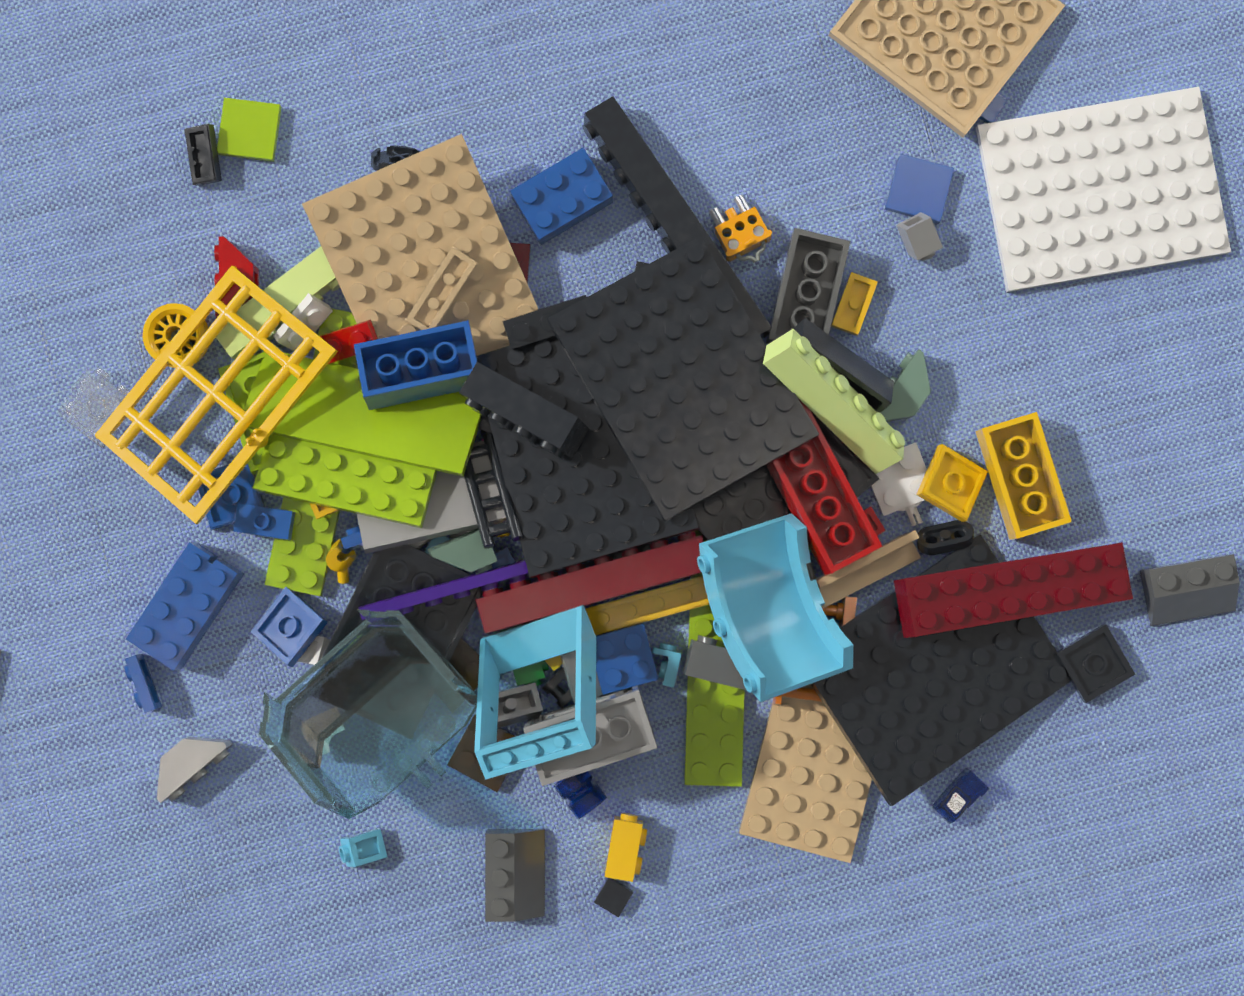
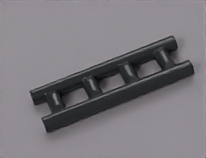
[464,433,523,549]

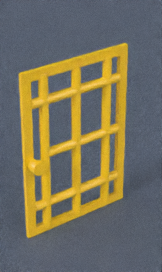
[95,266,338,525]

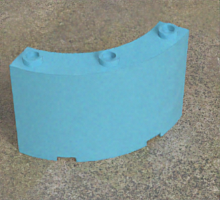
[697,513,854,702]

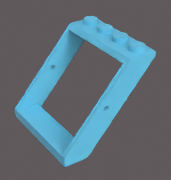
[474,605,596,780]

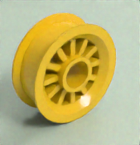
[143,303,209,368]

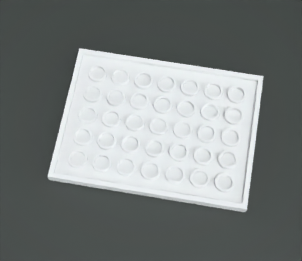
[976,87,1231,292]

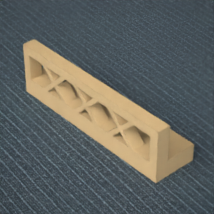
[816,530,921,609]

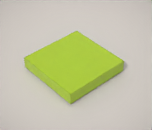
[217,97,282,162]

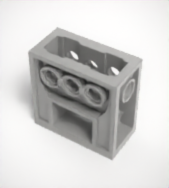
[523,685,657,786]

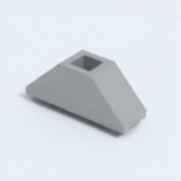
[157,737,233,803]

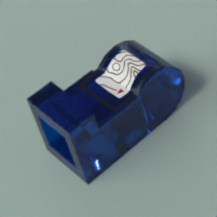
[932,767,990,824]

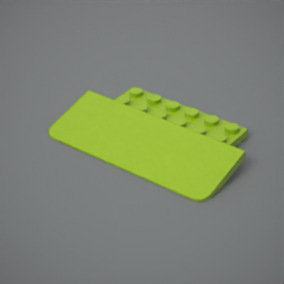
[244,353,482,528]

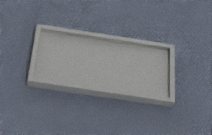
[357,441,507,554]

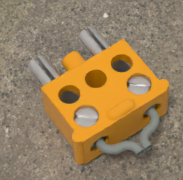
[709,195,772,263]

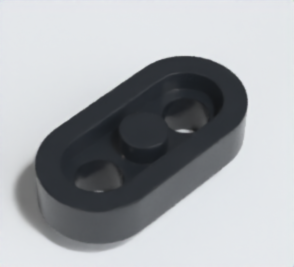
[917,520,974,555]

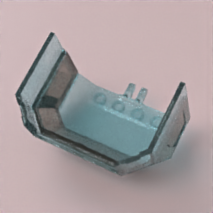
[259,609,477,819]

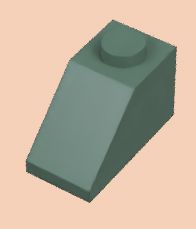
[428,528,497,574]

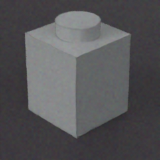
[896,212,943,260]

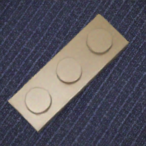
[406,247,477,330]

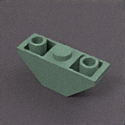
[881,349,931,422]

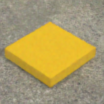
[916,444,988,522]

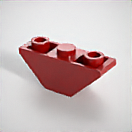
[214,236,259,318]

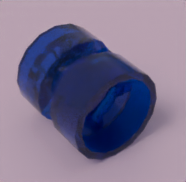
[554,771,607,819]

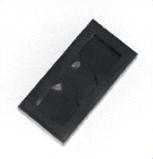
[184,124,222,186]

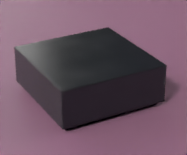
[594,878,633,917]

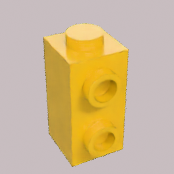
[604,813,647,882]

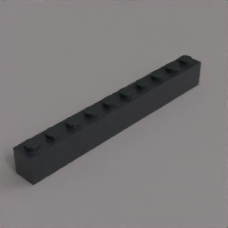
[582,96,772,339]

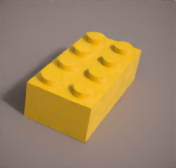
[975,412,1072,540]

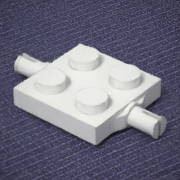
[871,443,927,526]

